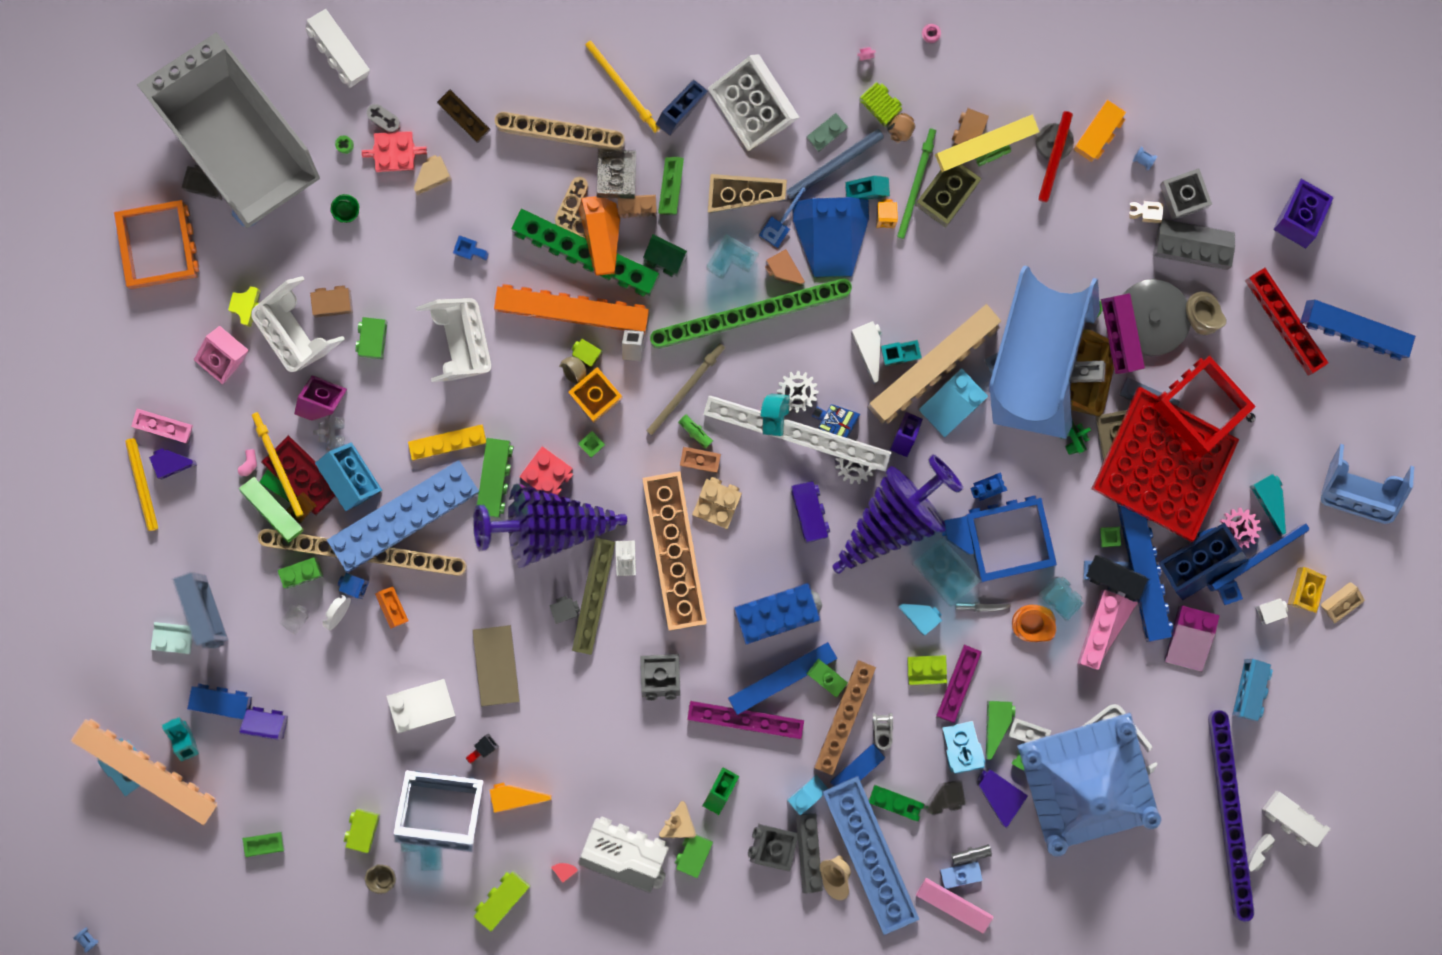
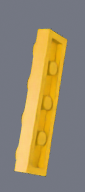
[408,424,486,461]

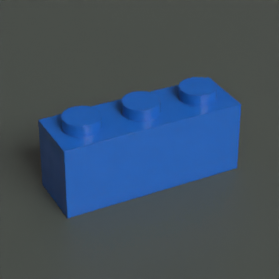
[187,683,252,720]

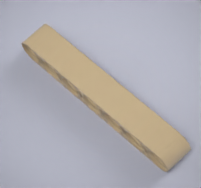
[495,112,625,151]

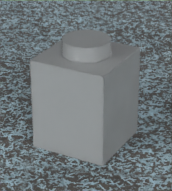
[622,330,644,361]

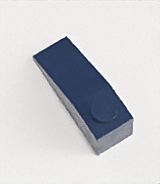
[655,79,708,136]

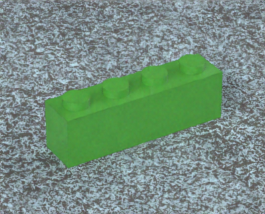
[477,438,514,518]

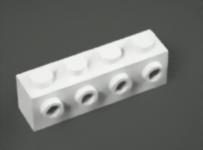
[305,9,370,88]

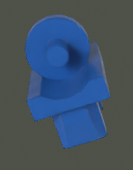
[970,472,1007,501]

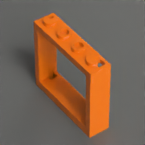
[114,200,200,290]

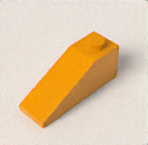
[489,782,552,813]

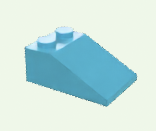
[919,369,988,438]

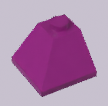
[294,375,347,421]

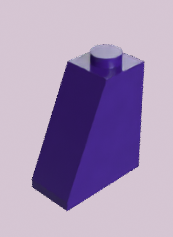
[977,769,1028,828]

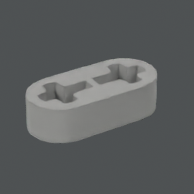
[367,104,400,133]

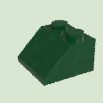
[643,234,688,277]

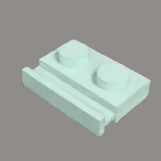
[151,622,193,654]

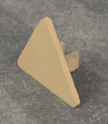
[659,801,696,838]

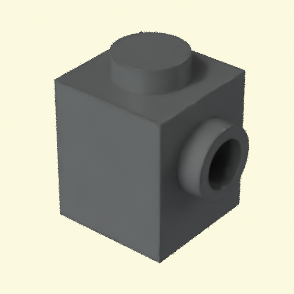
[549,596,580,624]

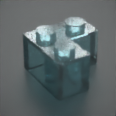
[706,234,759,279]
[1038,577,1084,621]
[401,829,443,871]

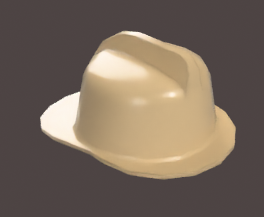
[820,855,851,900]

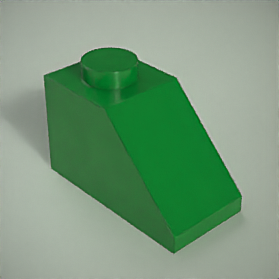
[702,767,739,815]

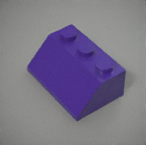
[790,481,831,544]

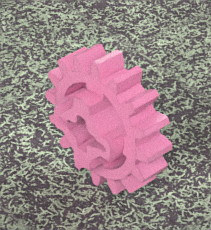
[1219,508,1261,549]

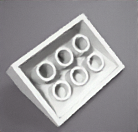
[708,54,800,151]

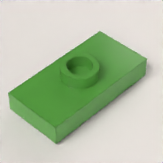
[806,659,848,697]
[242,832,285,857]

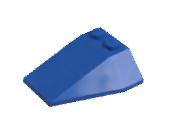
[793,197,869,278]

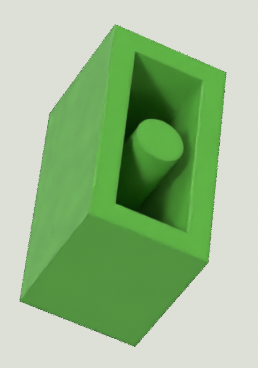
[355,317,388,360]
[278,557,323,589]
[675,834,713,878]

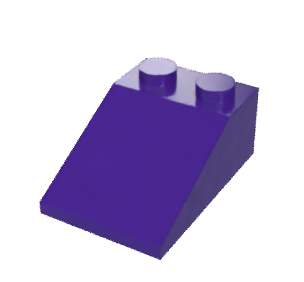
[1273,178,1334,249]

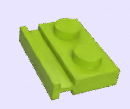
[907,655,947,685]

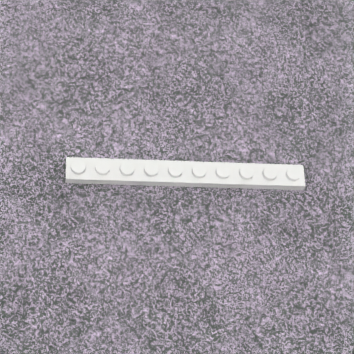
[703,396,892,472]

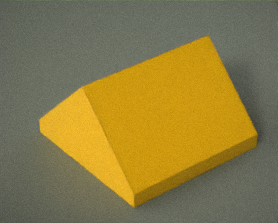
[1287,567,1327,613]

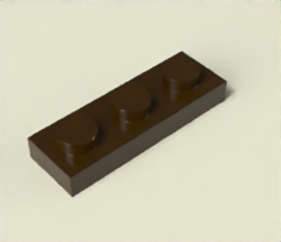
[437,89,491,143]

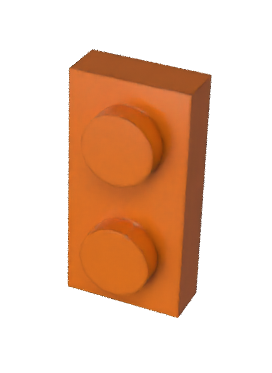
[375,586,409,629]

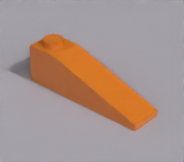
[579,196,620,276]

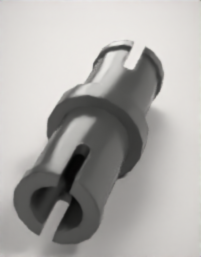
[951,844,992,866]

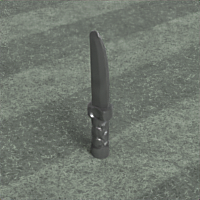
[955,602,1011,612]

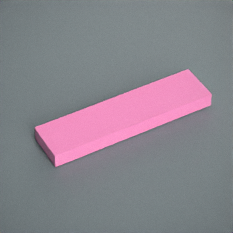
[916,878,993,934]

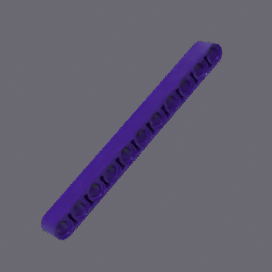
[1208,710,1254,922]

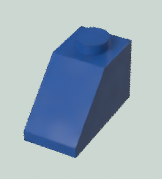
[941,516,974,555]
[338,573,369,599]

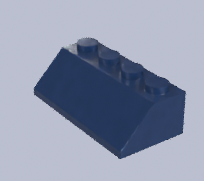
[1159,522,1249,601]

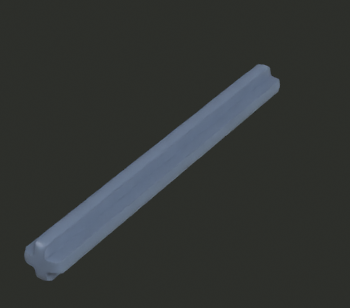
[786,129,884,199]

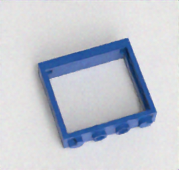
[965,495,1057,583]

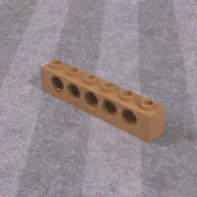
[814,660,876,775]

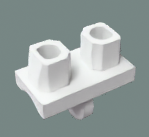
[616,541,636,576]

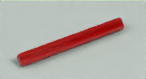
[1038,111,1073,203]

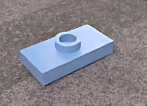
[940,861,983,889]

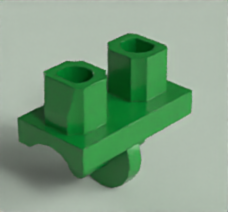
[1061,420,1091,455]

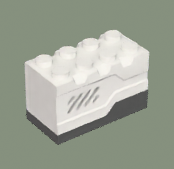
[578,816,668,893]

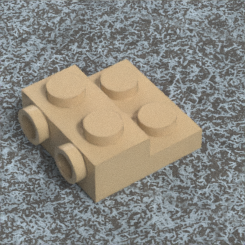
[692,477,742,529]

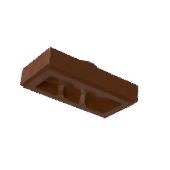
[286,492,317,525]

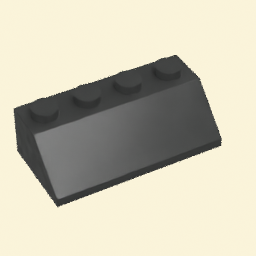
[1153,219,1235,270]

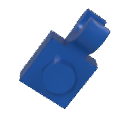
[453,235,489,260]

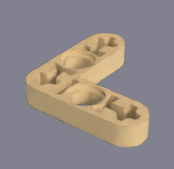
[555,177,588,238]

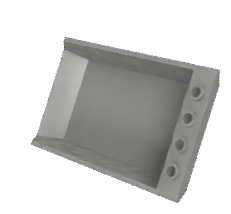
[137,32,320,228]

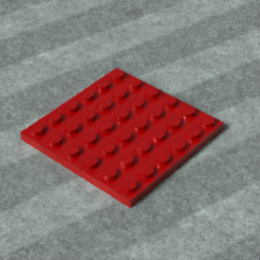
[1091,387,1240,542]

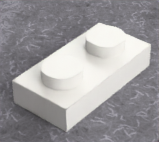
[1008,718,1051,742]

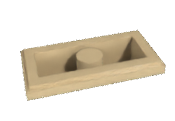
[1321,582,1365,623]

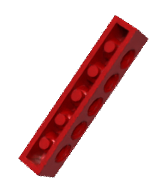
[1245,267,1329,376]

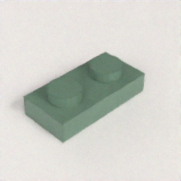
[807,113,848,152]

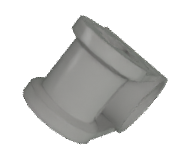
[873,713,893,750]

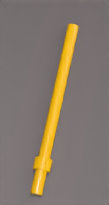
[585,40,660,133]
[251,412,303,517]

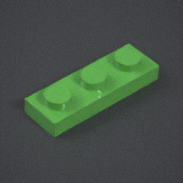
[658,157,684,215]

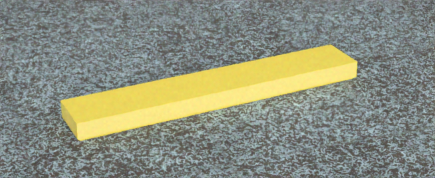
[935,114,1040,172]

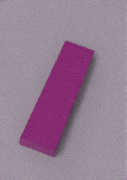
[936,645,982,723]

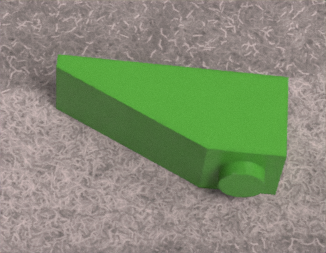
[985,701,1016,759]

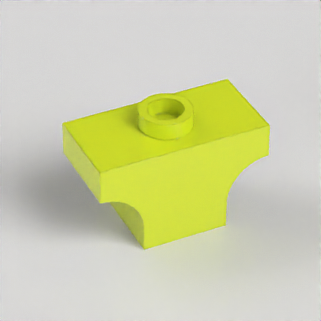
[228,286,261,327]

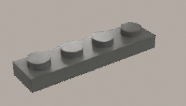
[796,813,823,893]

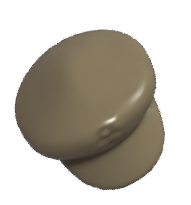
[1186,292,1227,335]

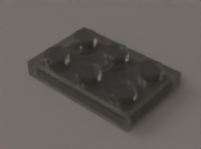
[597,149,636,199]

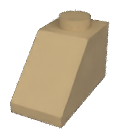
[414,155,452,195]

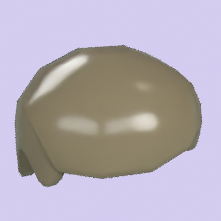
[559,356,586,385]
[364,864,396,894]

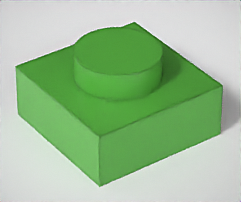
[578,431,605,458]
[1100,527,1121,547]

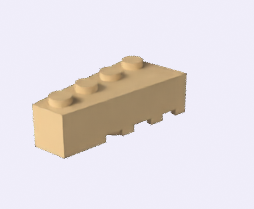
[708,174,787,213]

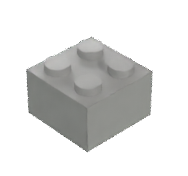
[1160,169,1212,220]

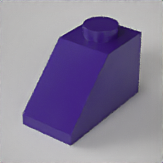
[890,412,923,457]
[149,448,197,480]

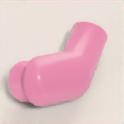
[238,449,257,476]

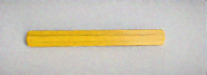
[125,438,158,531]

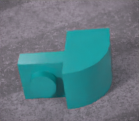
[881,340,922,366]
[761,393,790,436]
[162,717,199,762]

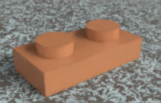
[680,446,721,473]

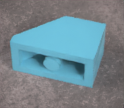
[899,604,942,636]
[787,775,828,815]

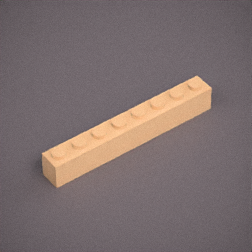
[71,719,217,825]

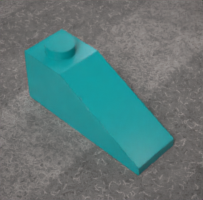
[1250,474,1286,536]

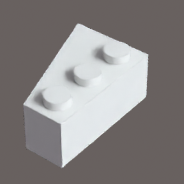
[1262,791,1330,847]

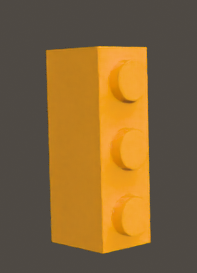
[1073,99,1126,162]

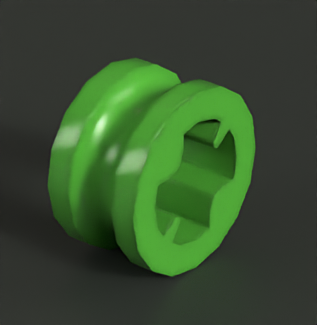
[335,135,354,154]

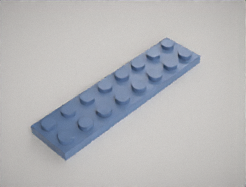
[327,460,479,573]
[822,776,920,935]

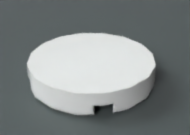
[322,594,351,630]

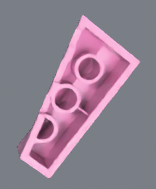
[1077,590,1137,670]

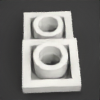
[1248,833,1275,872]

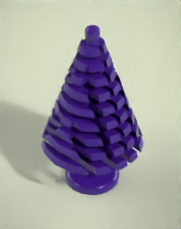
[832,454,964,574]
[473,484,628,568]

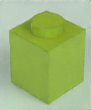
[571,339,602,368]

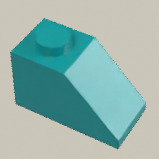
[845,175,890,200]

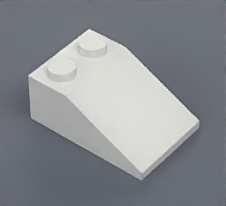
[387,679,455,733]

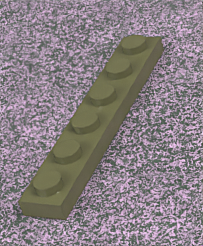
[572,538,615,655]

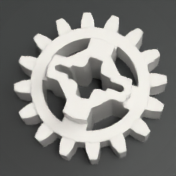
[777,371,819,413]
[835,458,876,485]

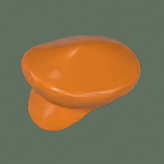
[1012,605,1056,642]

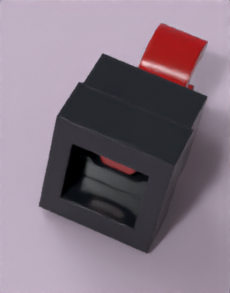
[466,733,499,764]

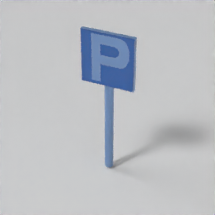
[759,187,805,248]

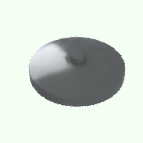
[1123,279,1191,356]

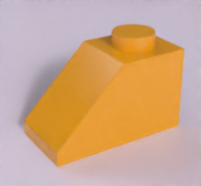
[876,199,898,228]

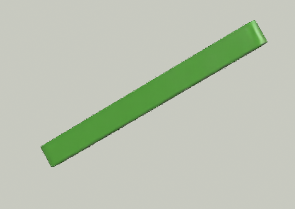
[650,279,852,349]

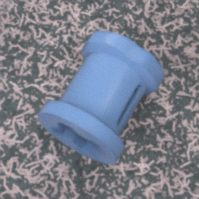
[1132,147,1157,170]
[73,927,99,953]

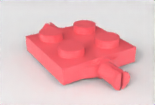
[362,131,427,172]

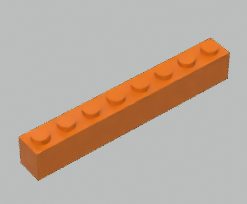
[494,284,649,334]

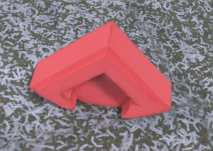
[551,863,578,882]

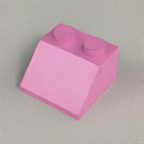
[194,326,249,384]

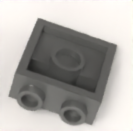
[640,654,680,701]
[748,824,798,871]

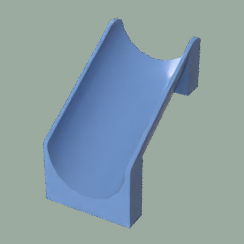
[989,266,1100,439]

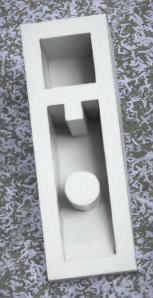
[851,321,882,385]

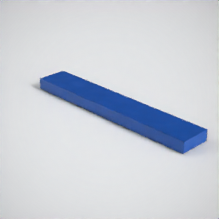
[1207,524,1310,592]
[727,642,838,715]

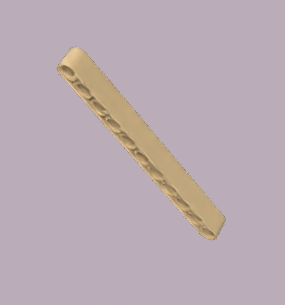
[258,529,467,576]

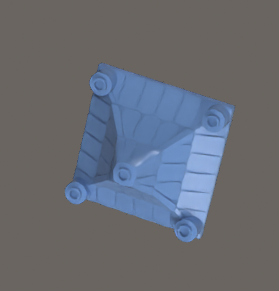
[1017,713,1161,857]

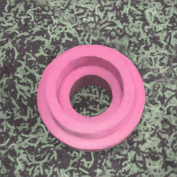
[922,24,941,43]
[857,47,876,61]

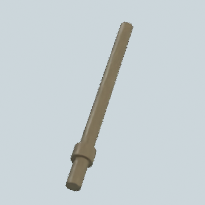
[646,343,725,435]

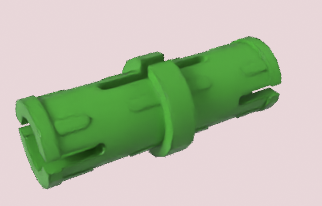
[678,414,713,449]

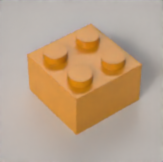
[568,367,623,423]

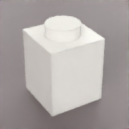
[1256,598,1288,625]

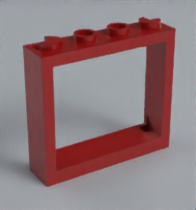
[1153,355,1256,458]

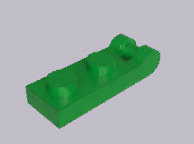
[868,784,925,822]

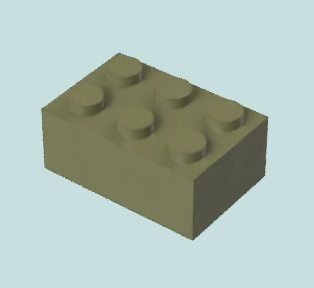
[915,164,981,228]

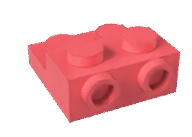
[519,446,573,495]

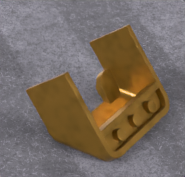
[1070,329,1114,416]

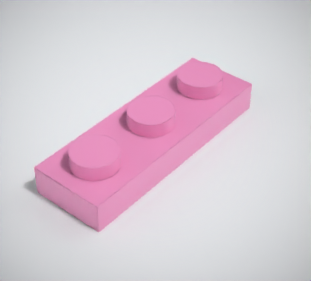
[131,409,193,444]

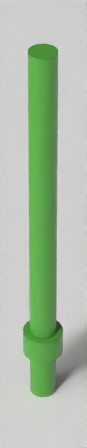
[897,128,937,239]

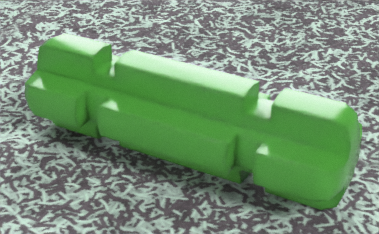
[975,145,1012,166]

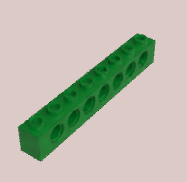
[511,208,659,297]

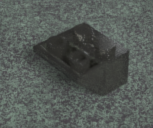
[924,780,966,815]

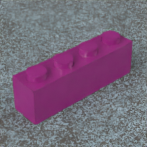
[1101,293,1145,374]

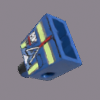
[812,404,860,438]

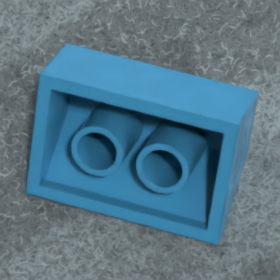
[315,442,382,511]
[1232,659,1273,721]

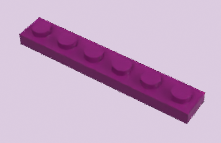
[687,701,804,739]

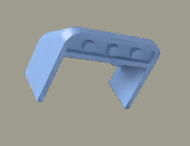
[1321,444,1414,524]

